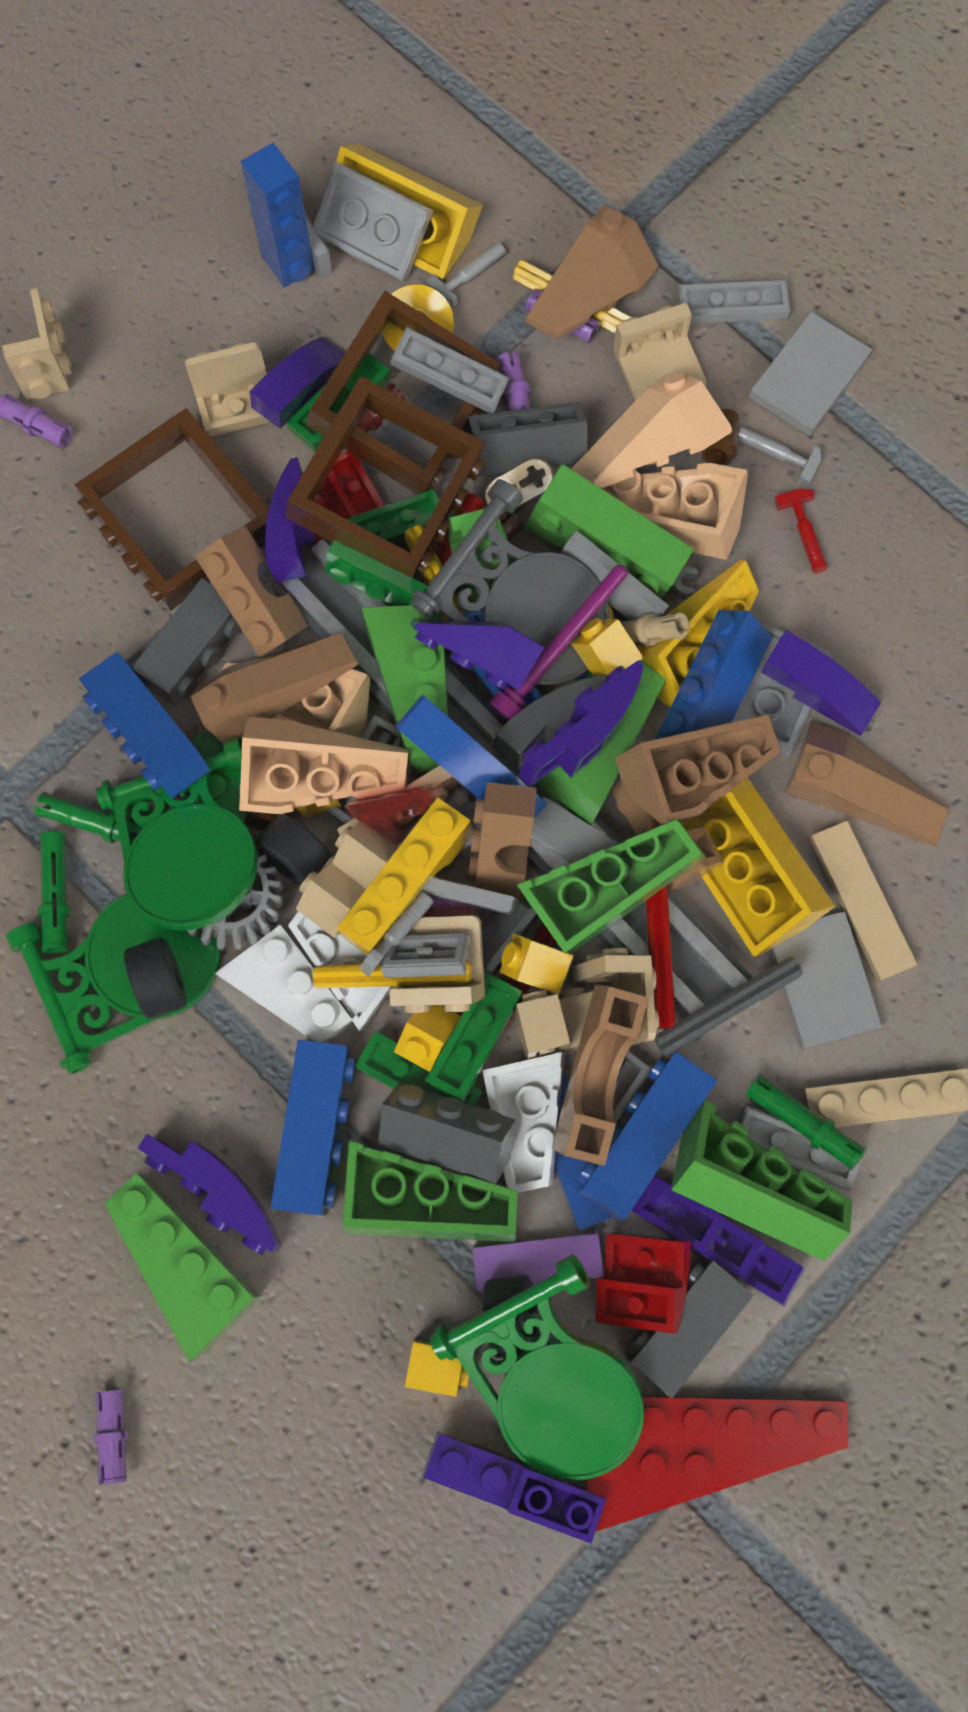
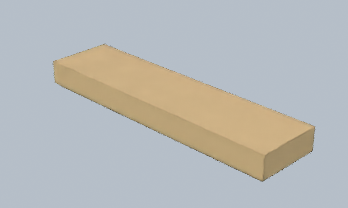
[809,821,917,983]

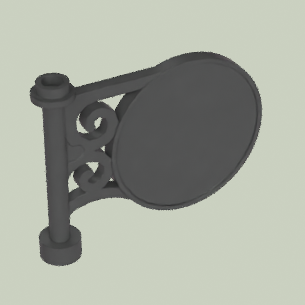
[410,479,609,685]

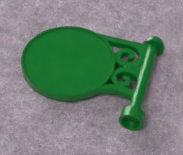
[96,737,258,931]
[5,894,221,1075]
[430,1254,644,1480]

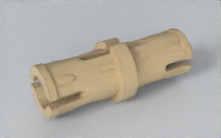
[620,613,689,646]

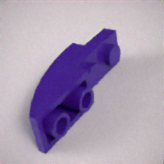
[519,660,644,787]
[137,1134,281,1255]
[422,1431,606,1544]

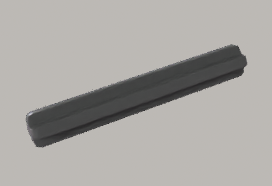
[655,957,803,1055]

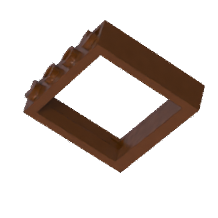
[306,291,501,494]
[285,376,486,579]
[75,408,269,611]

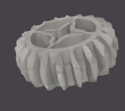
[188,854,283,950]

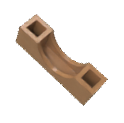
[551,985,649,1166]

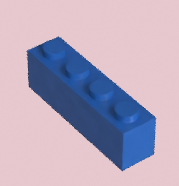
[240,142,315,288]
[655,610,773,740]
[79,652,210,799]
[270,1039,356,1216]
[578,1051,718,1223]

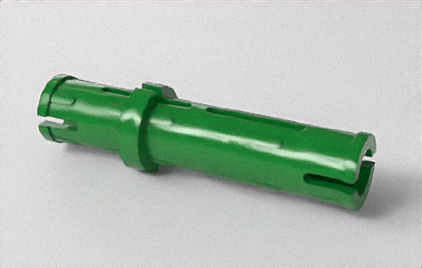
[34,792,143,843]
[37,831,71,954]
[746,1075,867,1171]

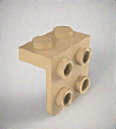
[2,287,72,400]
[613,303,707,401]
[185,342,270,437]
[389,915,485,1013]
[572,948,659,1045]

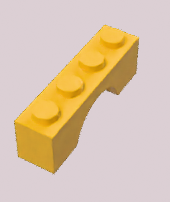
[336,797,473,956]

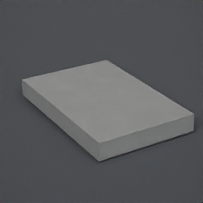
[313,162,433,281]
[748,311,873,436]
[732,623,834,757]
[770,911,883,1050]

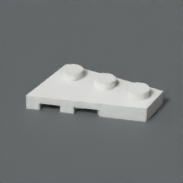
[288,911,395,1031]
[215,925,353,1043]
[482,1052,565,1193]

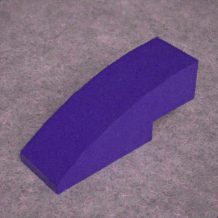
[249,337,345,429]
[265,457,316,583]
[761,630,881,736]

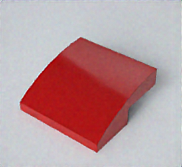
[312,451,385,546]
[595,1232,691,1334]

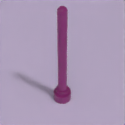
[489,564,628,721]

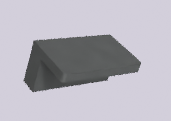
[481,903,538,977]

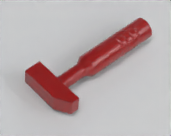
[775,488,828,574]

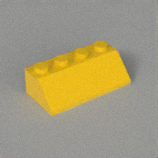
[336,143,483,279]
[679,777,835,957]

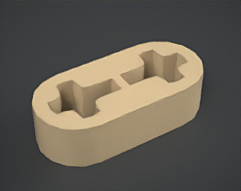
[485,457,553,513]

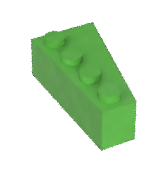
[105,1173,260,1363]

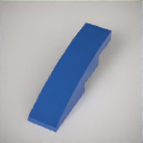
[395,695,547,819]

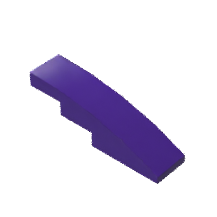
[631,1175,805,1307]

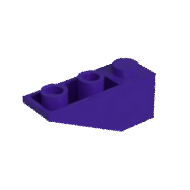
[410,619,544,690]

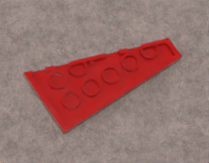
[586,1395,849,1532]

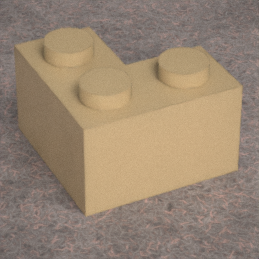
[296,819,401,938]
[515,987,593,1060]

